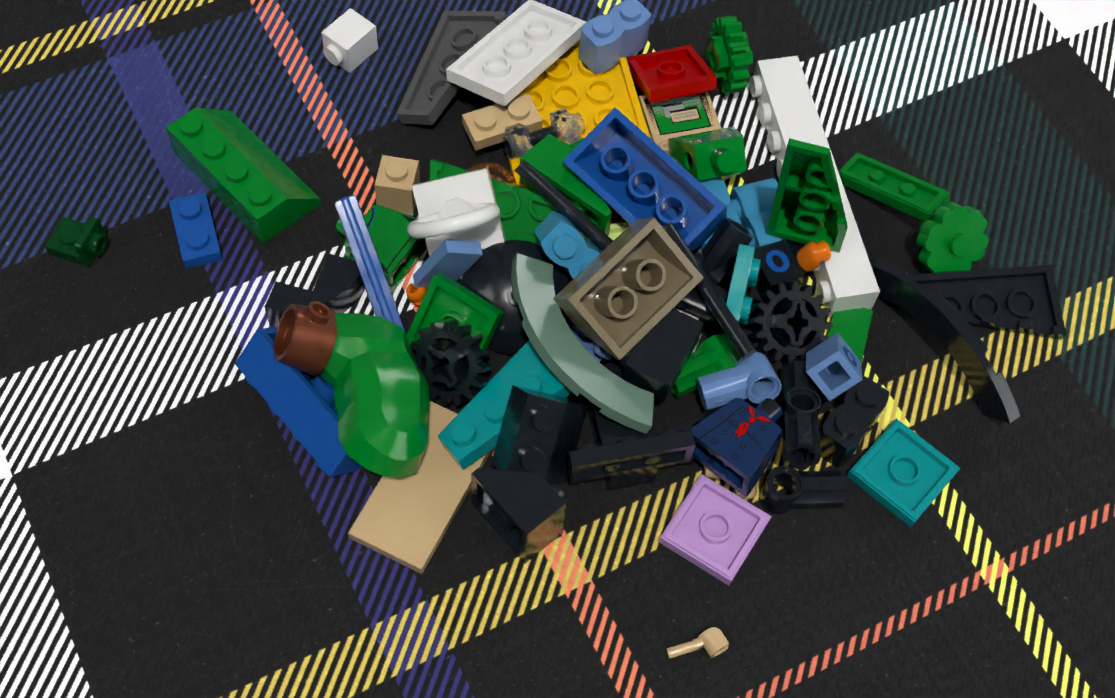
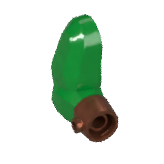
[273,301,430,478]

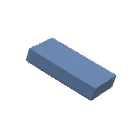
[413,239,483,288]

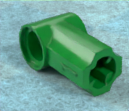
[670,333,741,398]

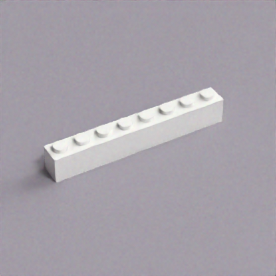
[749,56,880,317]

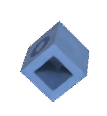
[806,332,863,401]

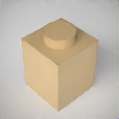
[374,155,420,216]

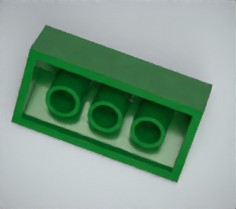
[166,108,322,244]

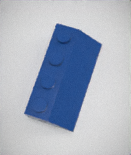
[562,107,727,252]
[235,327,362,477]

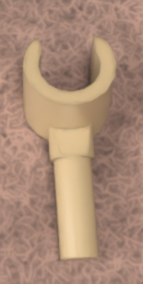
[666,627,729,659]

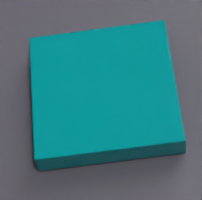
[847,418,960,527]

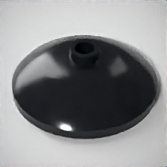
[460,240,571,355]

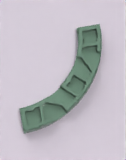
[511,253,654,434]

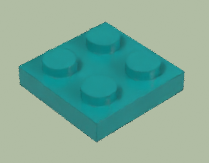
[726,244,761,325]

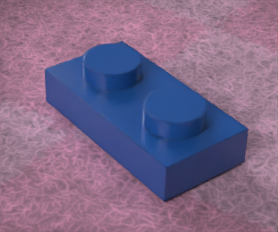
[168,192,223,269]

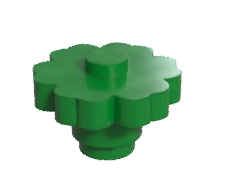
[917,202,989,273]

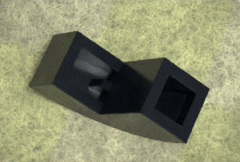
[264,254,365,327]

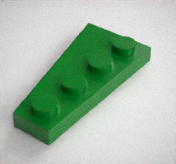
[430,158,582,244]

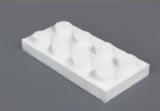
[446,0,587,106]

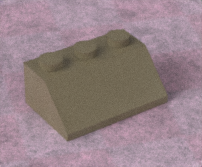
[553,217,704,360]

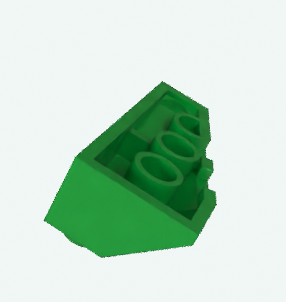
[766,138,848,253]

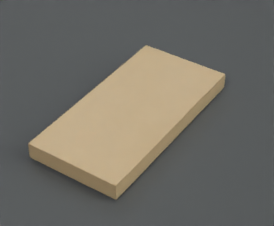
[348,401,492,574]

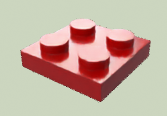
[626,45,717,103]

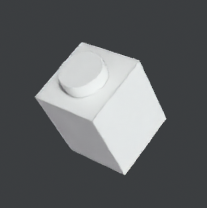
[321,8,378,73]

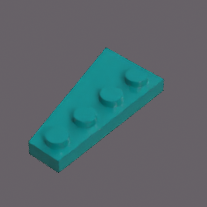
[438,340,573,470]

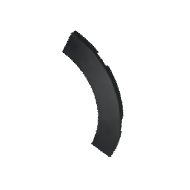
[870,258,1020,423]

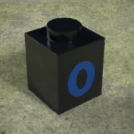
[754,239,805,302]

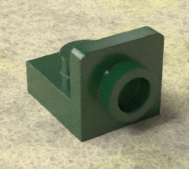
[45,217,107,268]

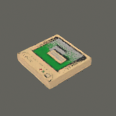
[638,91,722,155]

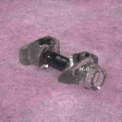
[503,108,585,160]

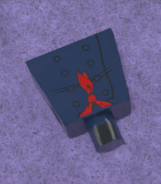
[690,398,783,497]

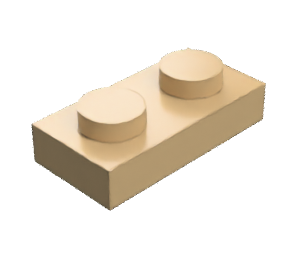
[462,94,542,151]

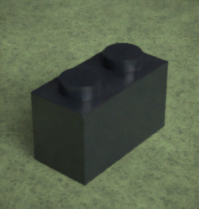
[620,308,704,403]

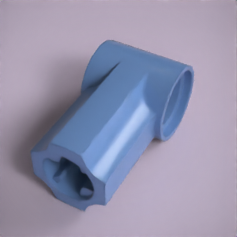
[696,352,782,411]

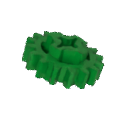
[706,16,753,94]

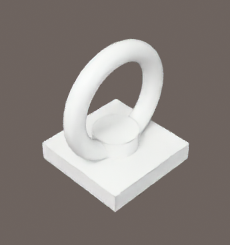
[407,167,506,256]

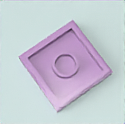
[659,474,772,586]

